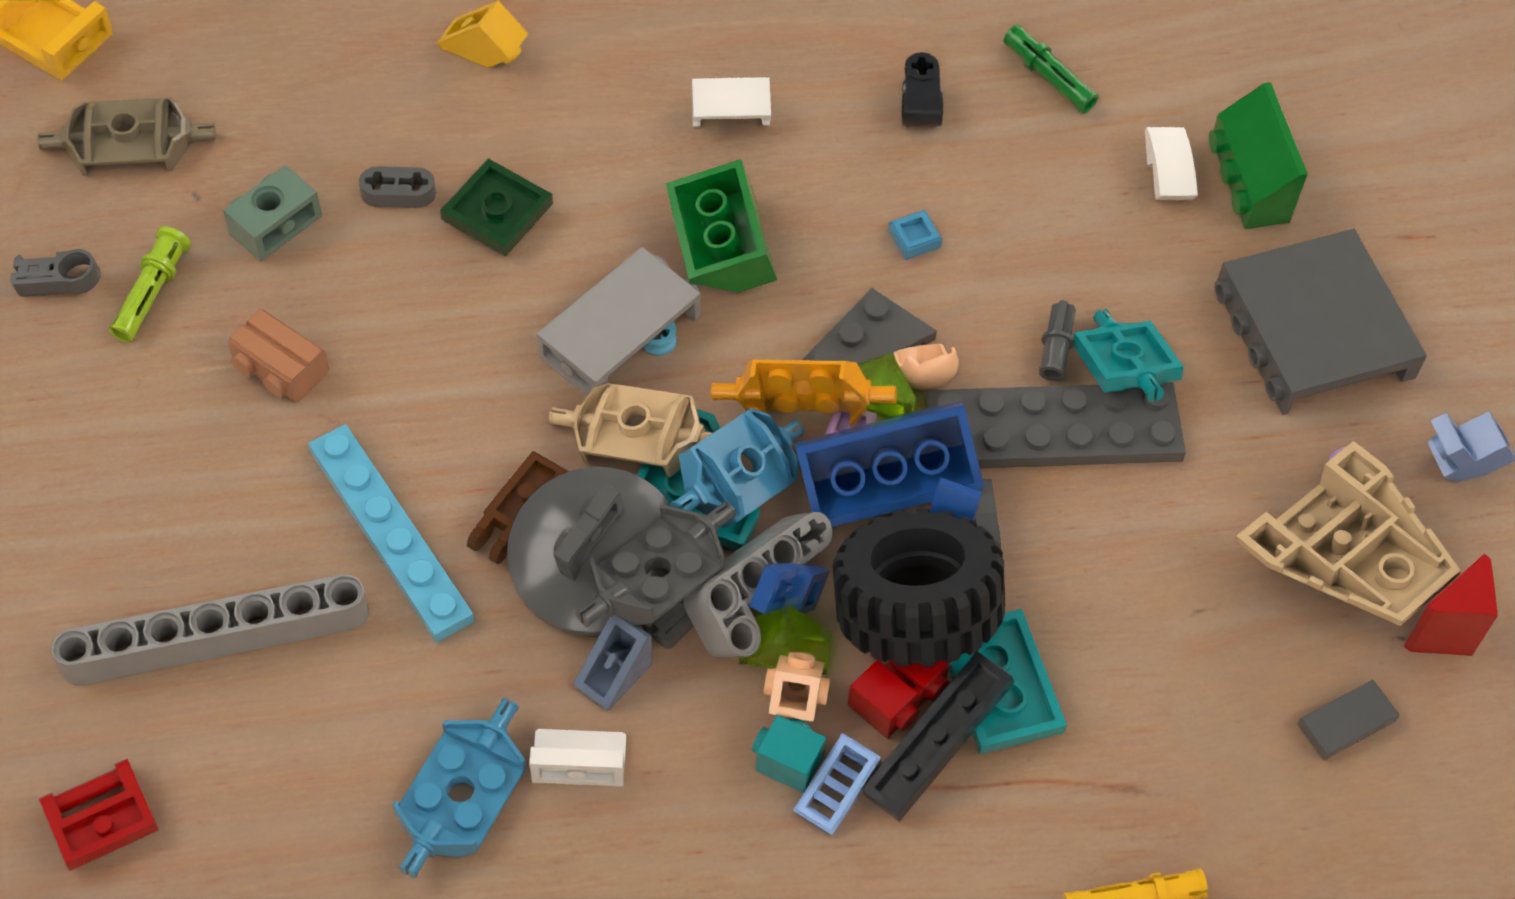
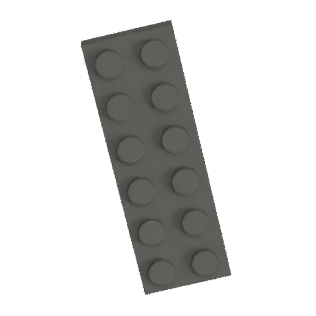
[925,382,1186,468]

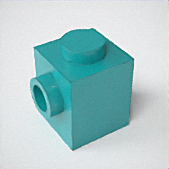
[752,715,827,793]

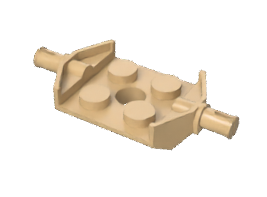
[549,383,712,477]

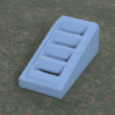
[793,733,881,836]

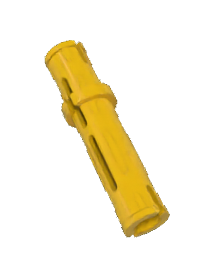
[1063,868,1208,899]

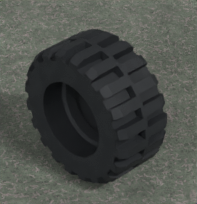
[832,509,1006,667]

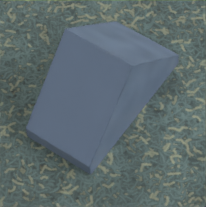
[573,615,652,710]

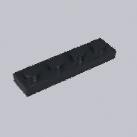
[862,651,1015,822]

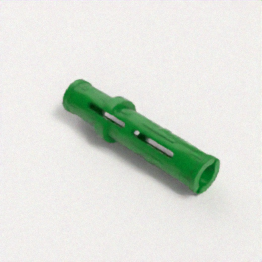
[1003,24,1099,114]

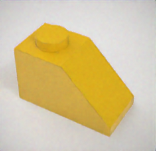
[436,0,529,68]

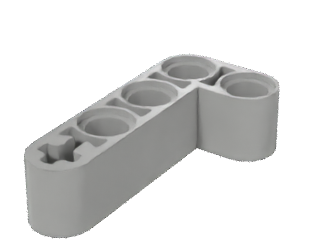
[683,512,833,658]

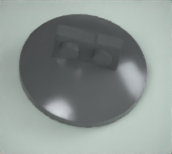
[507,467,670,636]

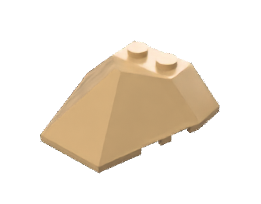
[1235,441,1461,626]

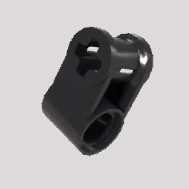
[902,52,943,126]

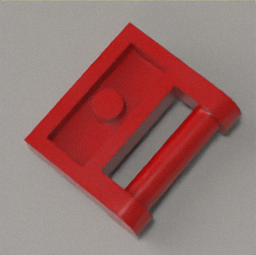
[39,758,159,871]

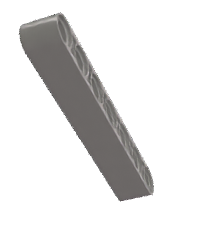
[51,574,369,685]

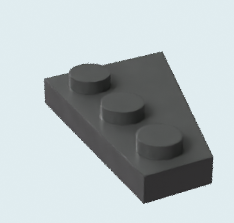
[802,288,937,377]

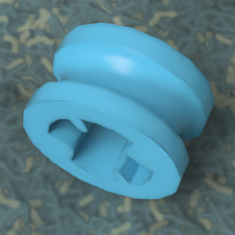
[642,322,677,356]

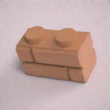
[228,309,329,403]

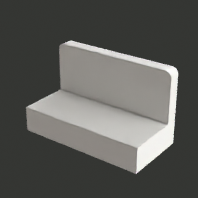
[529,729,626,786]

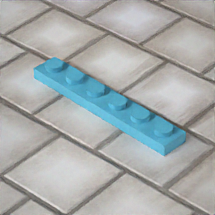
[308,424,475,643]

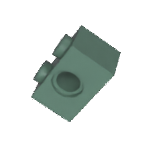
[223,165,322,262]

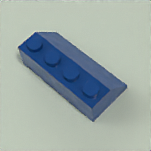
[795,401,985,527]

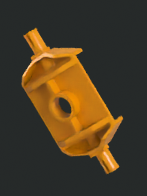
[711,359,897,426]

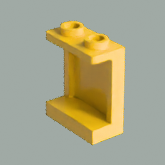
[0,0,113,81]

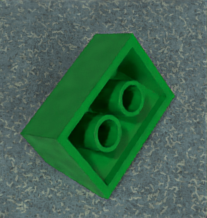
[1209,82,1308,229]
[665,159,777,292]

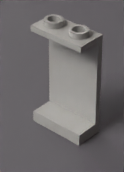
[537,247,701,396]

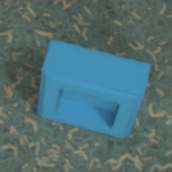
[888,210,942,260]

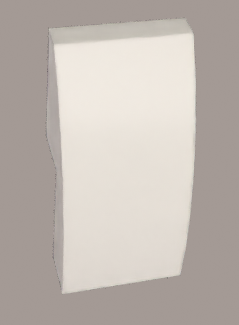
[1145,127,1198,200]

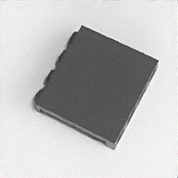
[1214,229,1427,415]

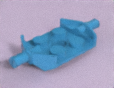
[669,408,805,528]
[392,698,526,878]

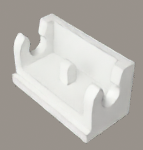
[691,77,771,127]

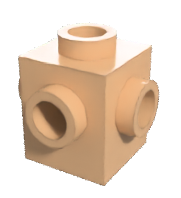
[763,652,830,722]

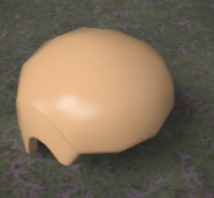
[893,344,959,391]

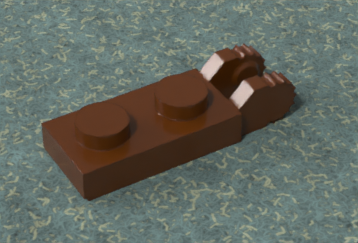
[466,451,569,564]

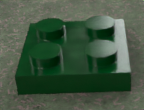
[440,158,553,256]

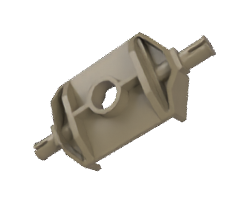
[38,97,216,176]

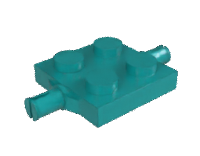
[1073,308,1184,402]

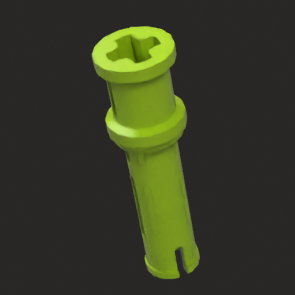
[108,226,191,343]

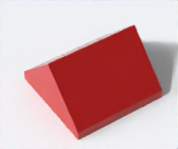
[1404,554,1498,656]

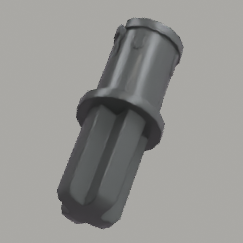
[1039,300,1076,381]

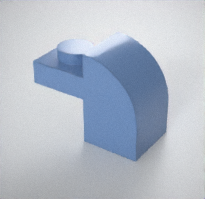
[1427,411,1515,481]

